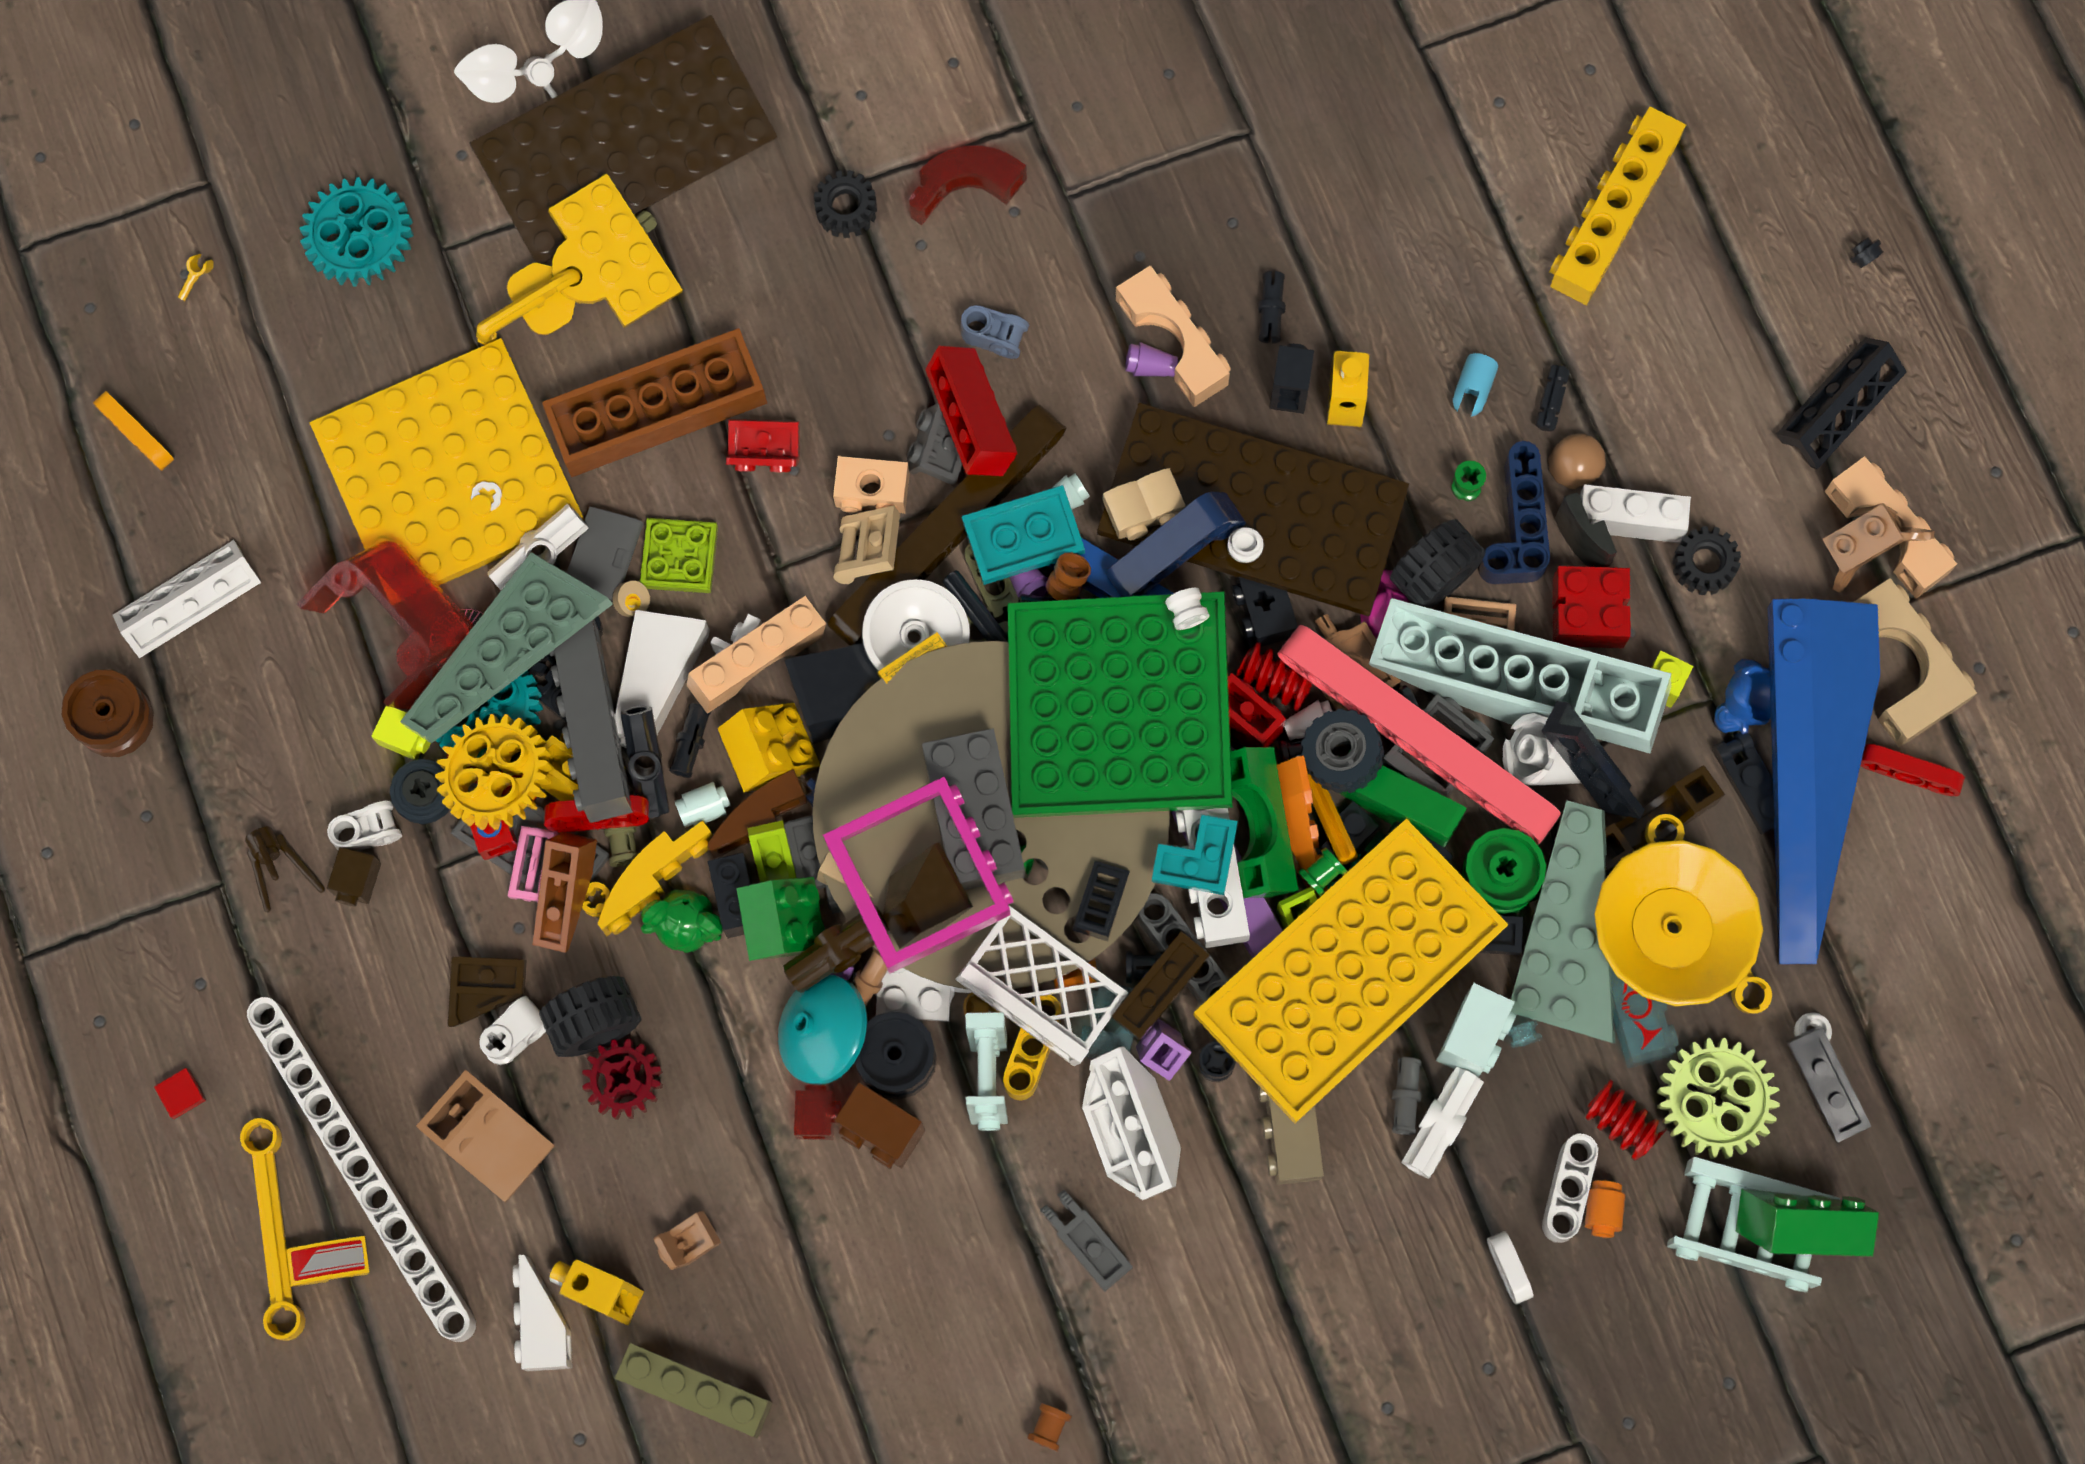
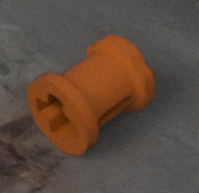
[1026,1403,1072,1452]

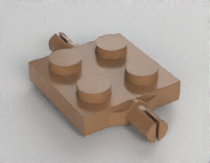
[1315,614,1401,711]

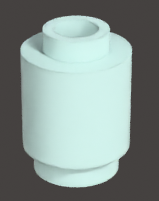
[674,782,731,828]

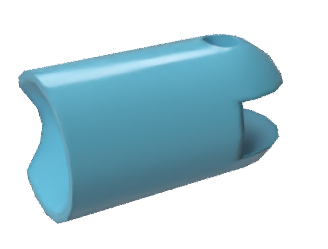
[1452,353,1498,417]

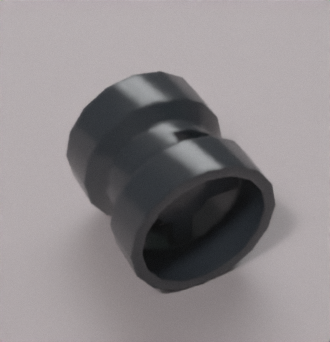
[1198,1041,1236,1082]

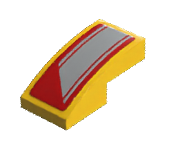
[286,1236,369,1287]

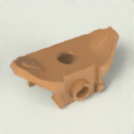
[1822,503,1935,593]

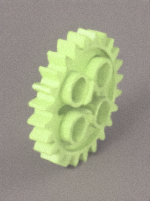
[1657,1038,1780,1159]

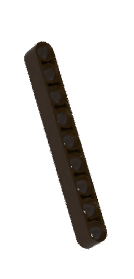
[827,405,1066,646]

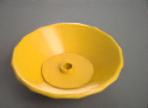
[1594,840,1763,1006]

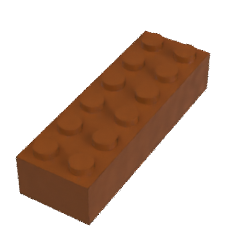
[542,328,768,477]

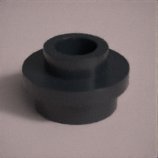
[1849,237,1883,268]

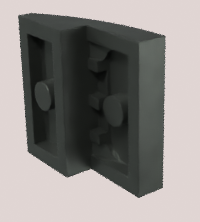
[1555,492,1617,567]

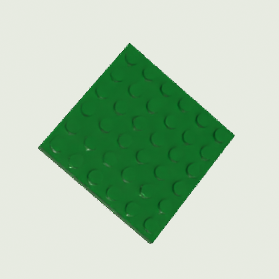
[1008,591,1233,818]

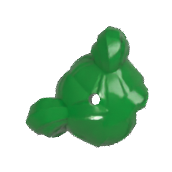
[641,890,723,953]

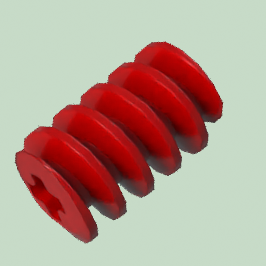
[1236,642,1313,712]
[1585,1079,1668,1161]

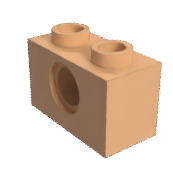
[833,456,910,513]

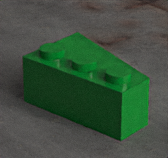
[1736,1188,1879,1257]

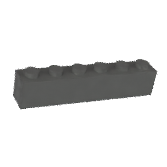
[550,619,633,823]

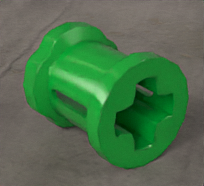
[1451,460,1486,502]
[1298,847,1348,896]

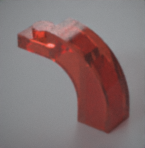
[909,145,1027,225]

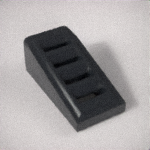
[1073,861,1130,942]

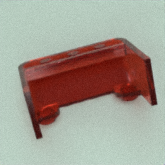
[297,541,474,710]

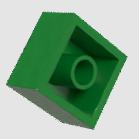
[736,877,825,961]

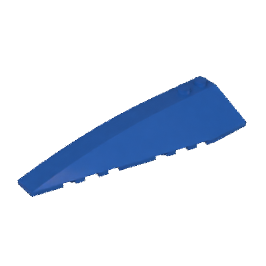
[1767,599,1880,965]

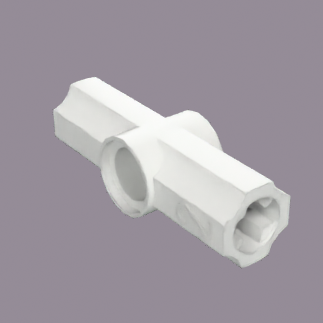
[487,503,589,590]
[1401,1066,1484,1179]

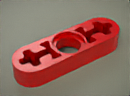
[1860,744,1965,796]
[544,795,649,832]

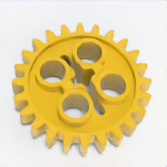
[435,714,553,830]

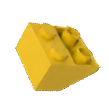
[717,703,820,792]

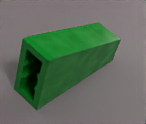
[1338,749,1467,848]

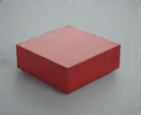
[154,1068,206,1119]

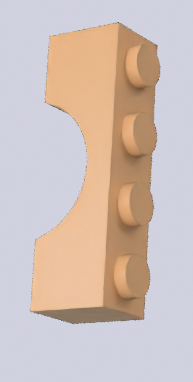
[1116,265,1231,407]
[1825,456,1957,599]
[687,596,826,714]

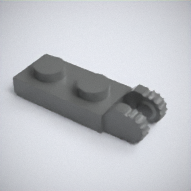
[784,815,840,914]
[1040,1190,1133,1292]

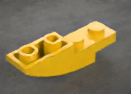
[597,820,713,936]

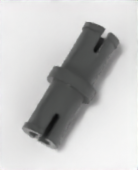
[1392,1057,1421,1135]

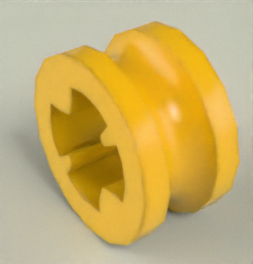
[582,882,610,917]

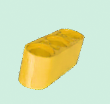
[1003,995,1062,1101]

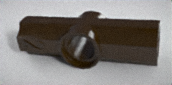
[783,905,891,993]

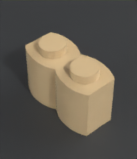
[1103,468,1186,540]

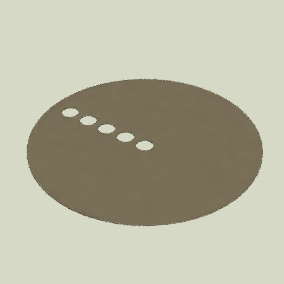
[813,641,1170,990]

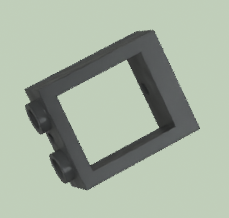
[1382,694,1494,798]

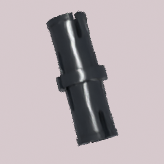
[1258,271,1286,344]
[669,703,711,778]

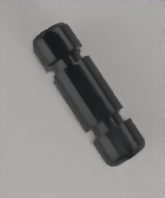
[1535,365,1570,432]

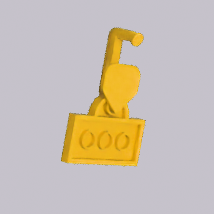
[476,174,683,345]

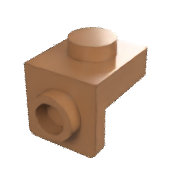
[654,1211,721,1270]

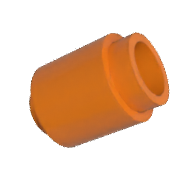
[1585,1181,1625,1238]

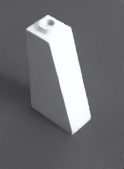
[615,610,710,748]

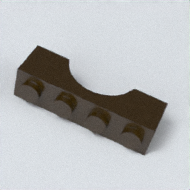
[1605,765,1725,876]

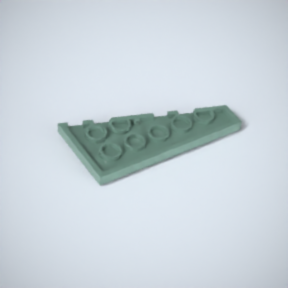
[400,553,613,744]
[1510,800,1616,1043]

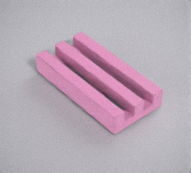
[508,826,558,902]

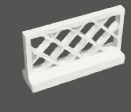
[955,906,1128,1066]

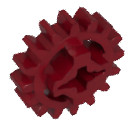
[582,1039,663,1120]

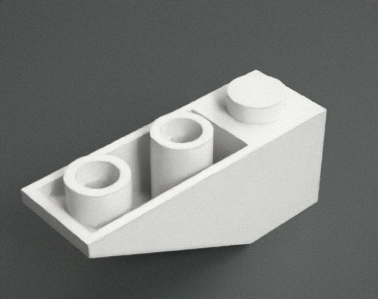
[513,1255,572,1371]

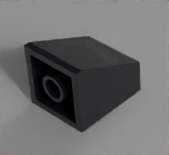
[784,643,881,744]

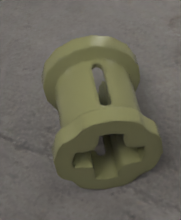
[604,826,639,867]

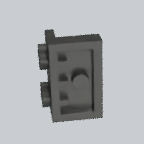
[907,403,962,484]

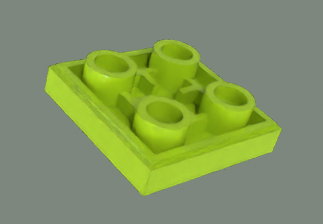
[640,518,718,593]

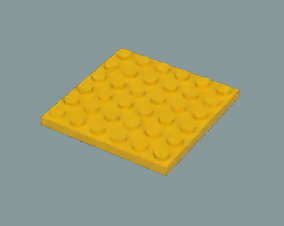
[309,338,585,607]

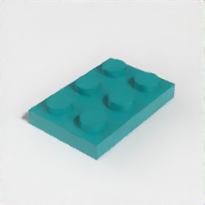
[962,485,1085,585]

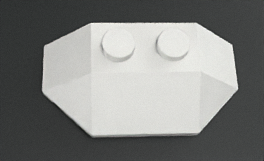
[1082,1046,1181,1200]

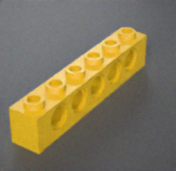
[1549,106,1686,306]

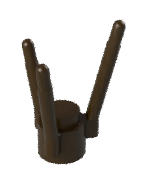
[245,826,325,913]

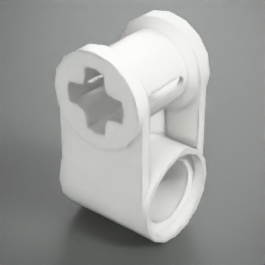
[327,801,402,852]
[479,996,546,1065]

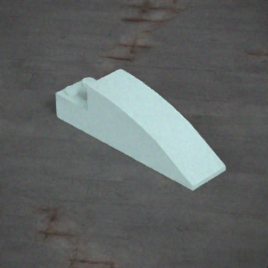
[1369,598,1671,753]

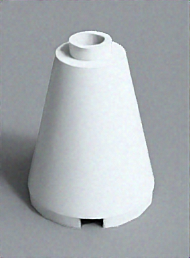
[1502,713,1581,786]

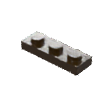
[1111,931,1210,1041]

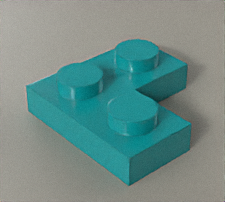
[1152,815,1238,895]

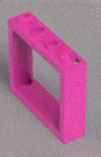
[823,777,1014,974]

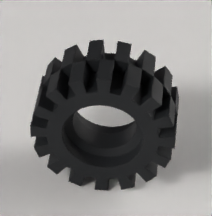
[814,170,877,238]
[1672,526,1741,595]

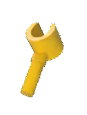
[178,254,214,301]

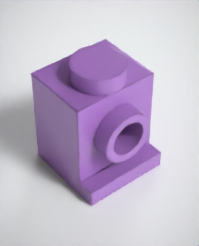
[1136,1019,1192,1081]

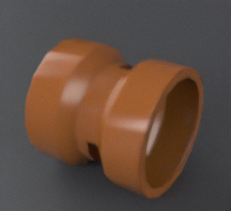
[1046,553,1091,600]

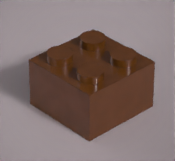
[834,1083,925,1169]

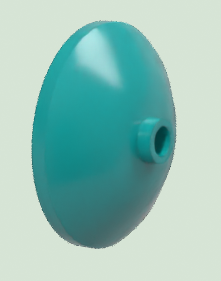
[778,975,867,1085]

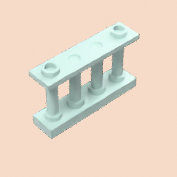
[966,1013,1008,1131]
[1667,1157,1840,1292]

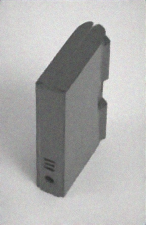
[567,507,643,603]

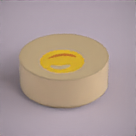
[613,581,650,617]

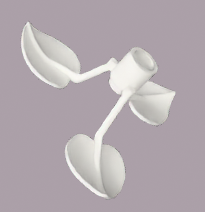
[454,0,603,103]

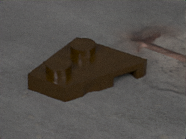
[448,956,527,1027]

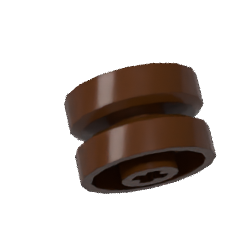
[61,670,154,757]

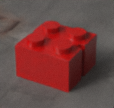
[1552,566,1631,648]

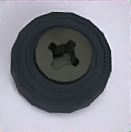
[390,759,450,824]

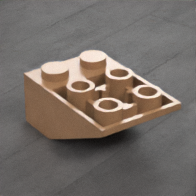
[416,1070,555,1203]

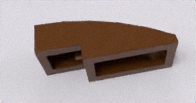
[707,769,807,858]

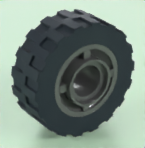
[1301,709,1384,793]

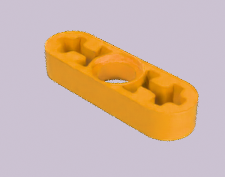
[93,391,174,471]

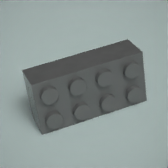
[922,728,1025,890]

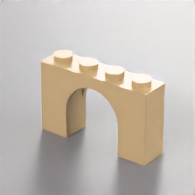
[1854,578,1977,748]

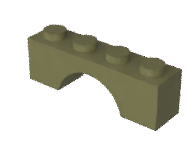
[615,1343,773,1439]

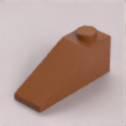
[532,832,597,953]

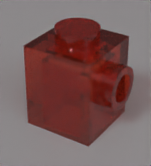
[794,1084,841,1140]

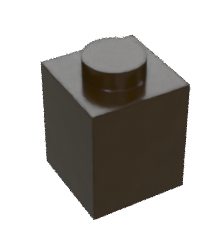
[326,847,381,907]

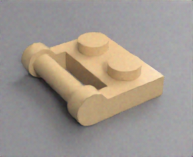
[833,506,900,584]

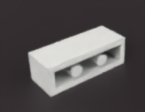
[1579,484,1691,543]

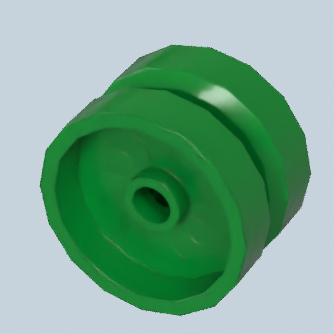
[1461,828,1546,916]

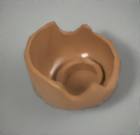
[1548,434,1606,489]

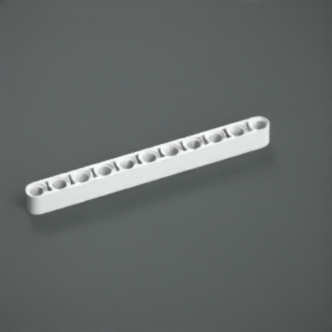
[247,997,476,1342]

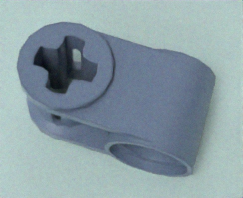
[961,305,1030,359]

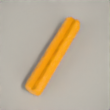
[1308,774,1358,865]

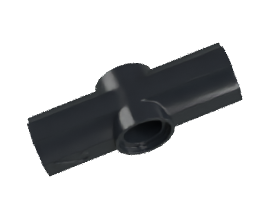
[621,705,670,818]

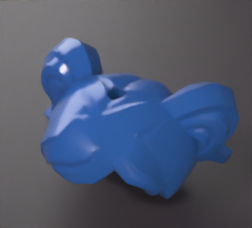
[1714,659,1771,734]

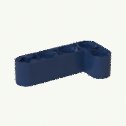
[1478,441,1550,584]
[1106,492,1246,597]

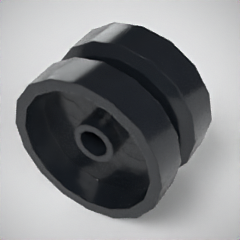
[855,1011,937,1100]

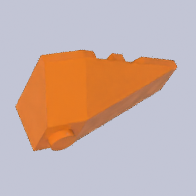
[1277,756,1328,900]

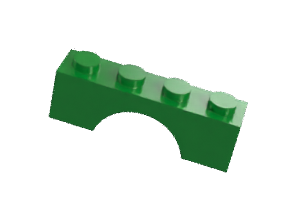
[1231,747,1298,899]

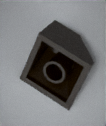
[883,842,973,949]

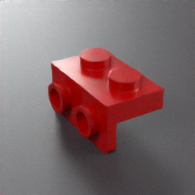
[726,419,800,472]

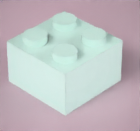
[1436,983,1516,1077]

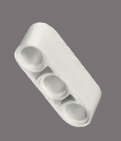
[1542,1134,1598,1243]

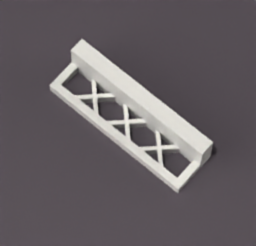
[113,540,261,658]

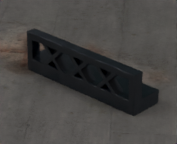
[1776,337,1907,469]
[1541,701,1645,819]

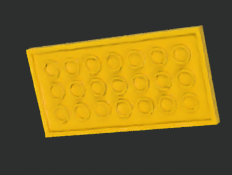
[1193,819,1508,1124]

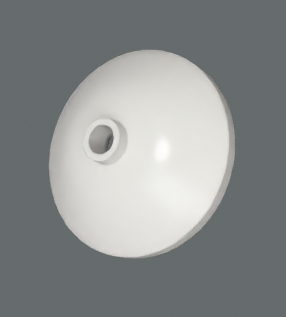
[862,579,970,671]

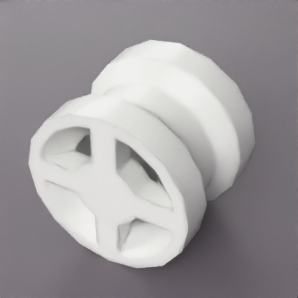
[1165,587,1209,630]

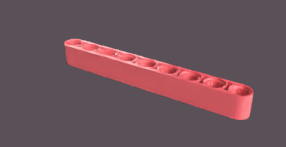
[1277,625,1561,844]

